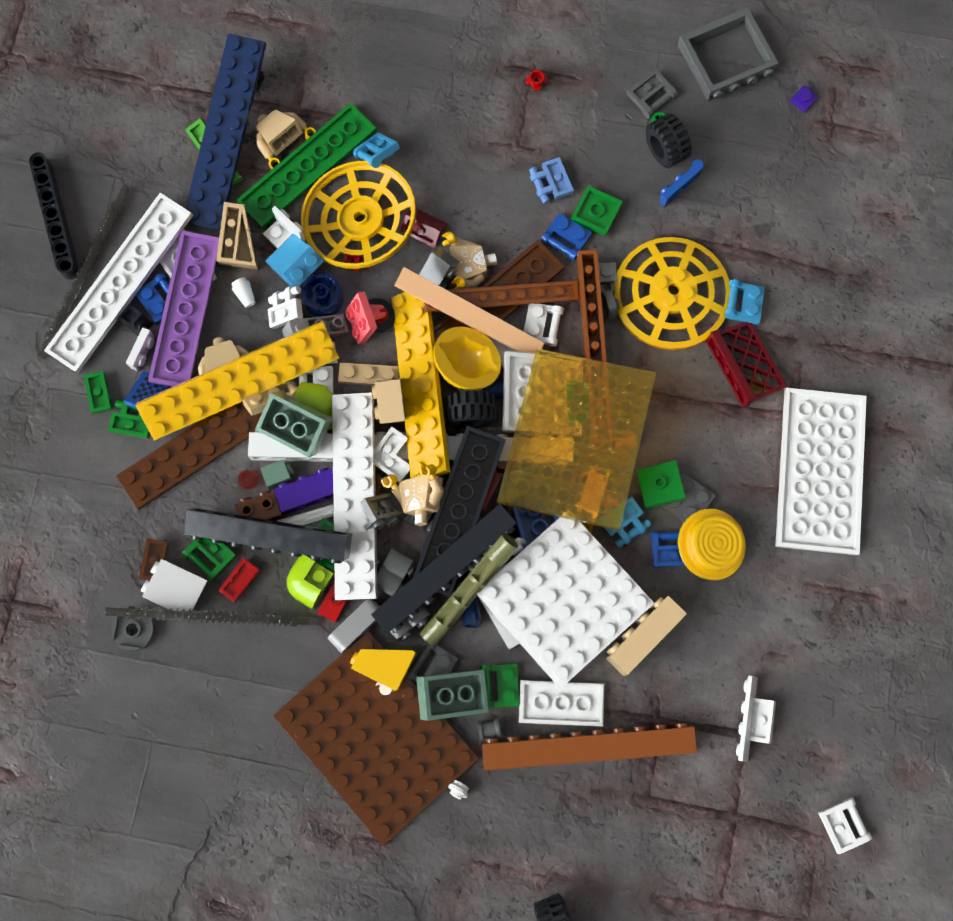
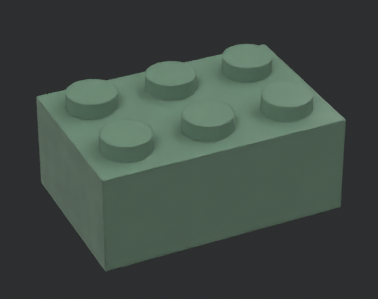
[255,391,333,458]
[416,670,489,721]

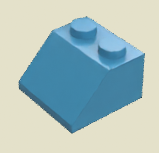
[265,234,324,287]

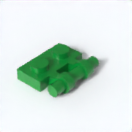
[108,399,150,439]

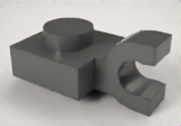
[600,283,620,320]

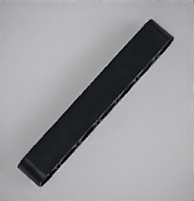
[29,152,79,280]

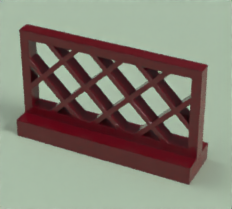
[706,322,788,408]

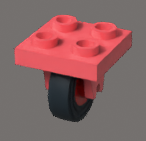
[346,291,395,345]

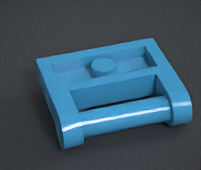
[353,132,400,168]
[725,279,765,325]

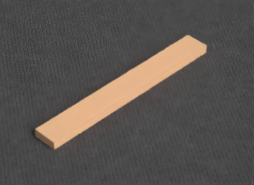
[394,267,544,354]

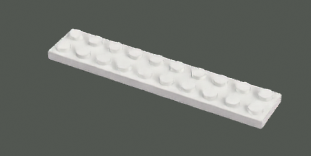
[44,193,193,373]
[332,392,378,600]

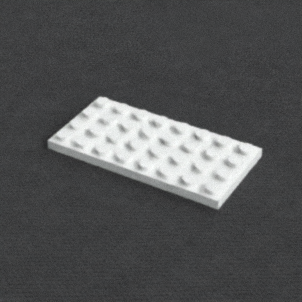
[775,388,867,555]

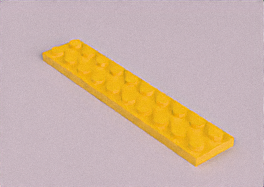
[391,292,450,478]
[135,321,339,441]

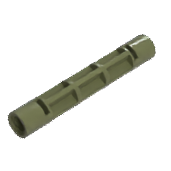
[420,533,519,646]

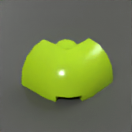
[295,382,334,431]
[287,554,335,610]

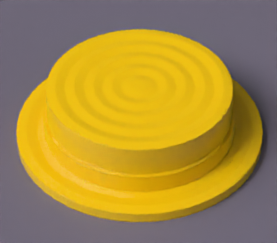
[433,327,501,390]
[678,509,746,580]

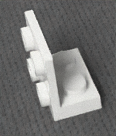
[263,206,306,248]

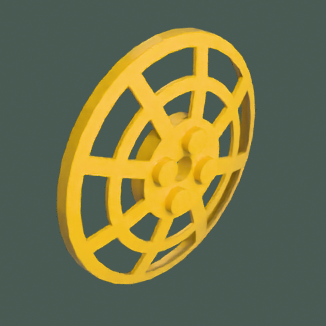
[301,161,416,269]
[613,237,731,350]

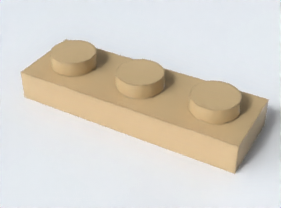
[338,363,399,386]

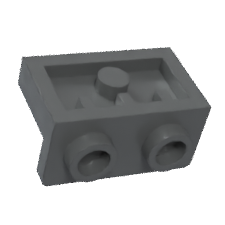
[360,492,404,530]

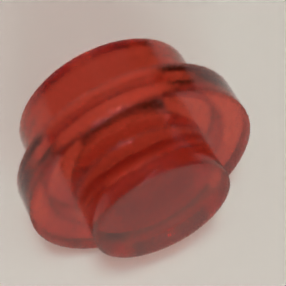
[238,469,258,490]

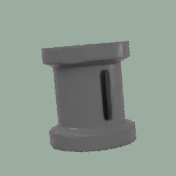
[477,718,501,740]

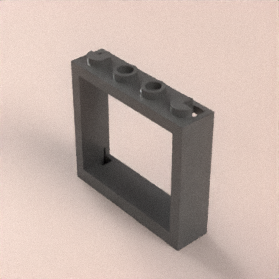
[677,7,779,101]

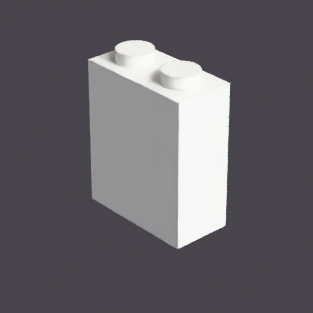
[141,559,207,618]

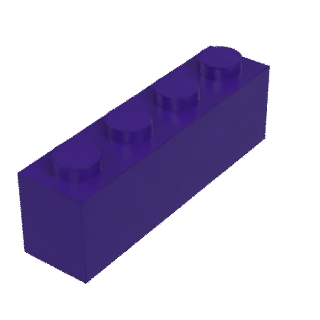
[274,468,334,516]

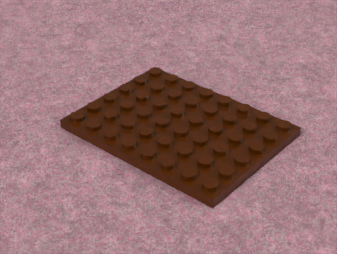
[273,631,479,846]

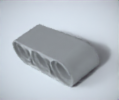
[327,599,380,654]

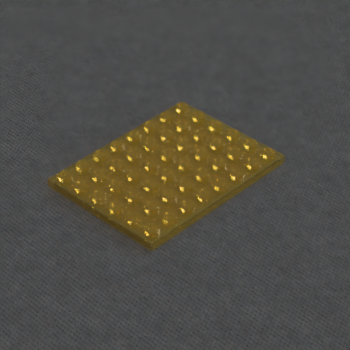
[497,349,656,531]

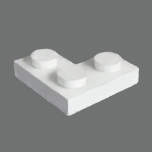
[374,427,410,483]

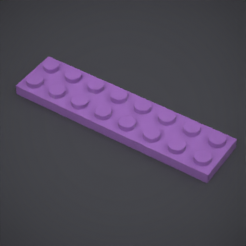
[148,230,219,387]

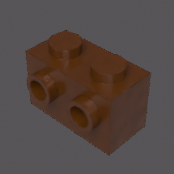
[235,490,284,521]

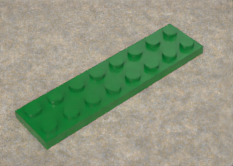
[236,103,377,229]

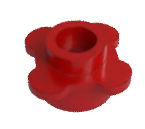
[525,69,548,91]
[342,254,364,272]

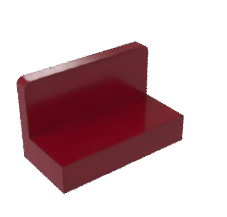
[400,208,448,248]

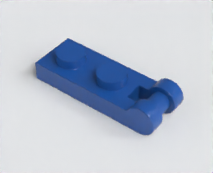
[659,159,704,207]

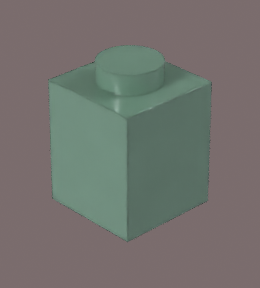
[260,459,294,490]

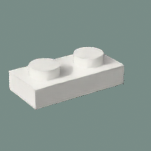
[126,327,155,371]

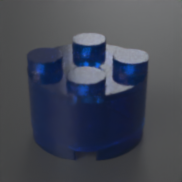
[301,273,344,317]

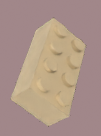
[606,596,687,676]

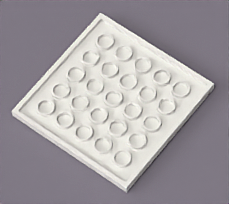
[476,510,654,689]

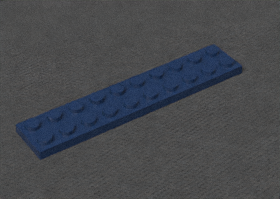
[185,33,267,231]

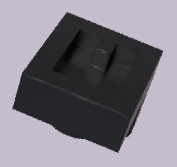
[117,304,153,336]

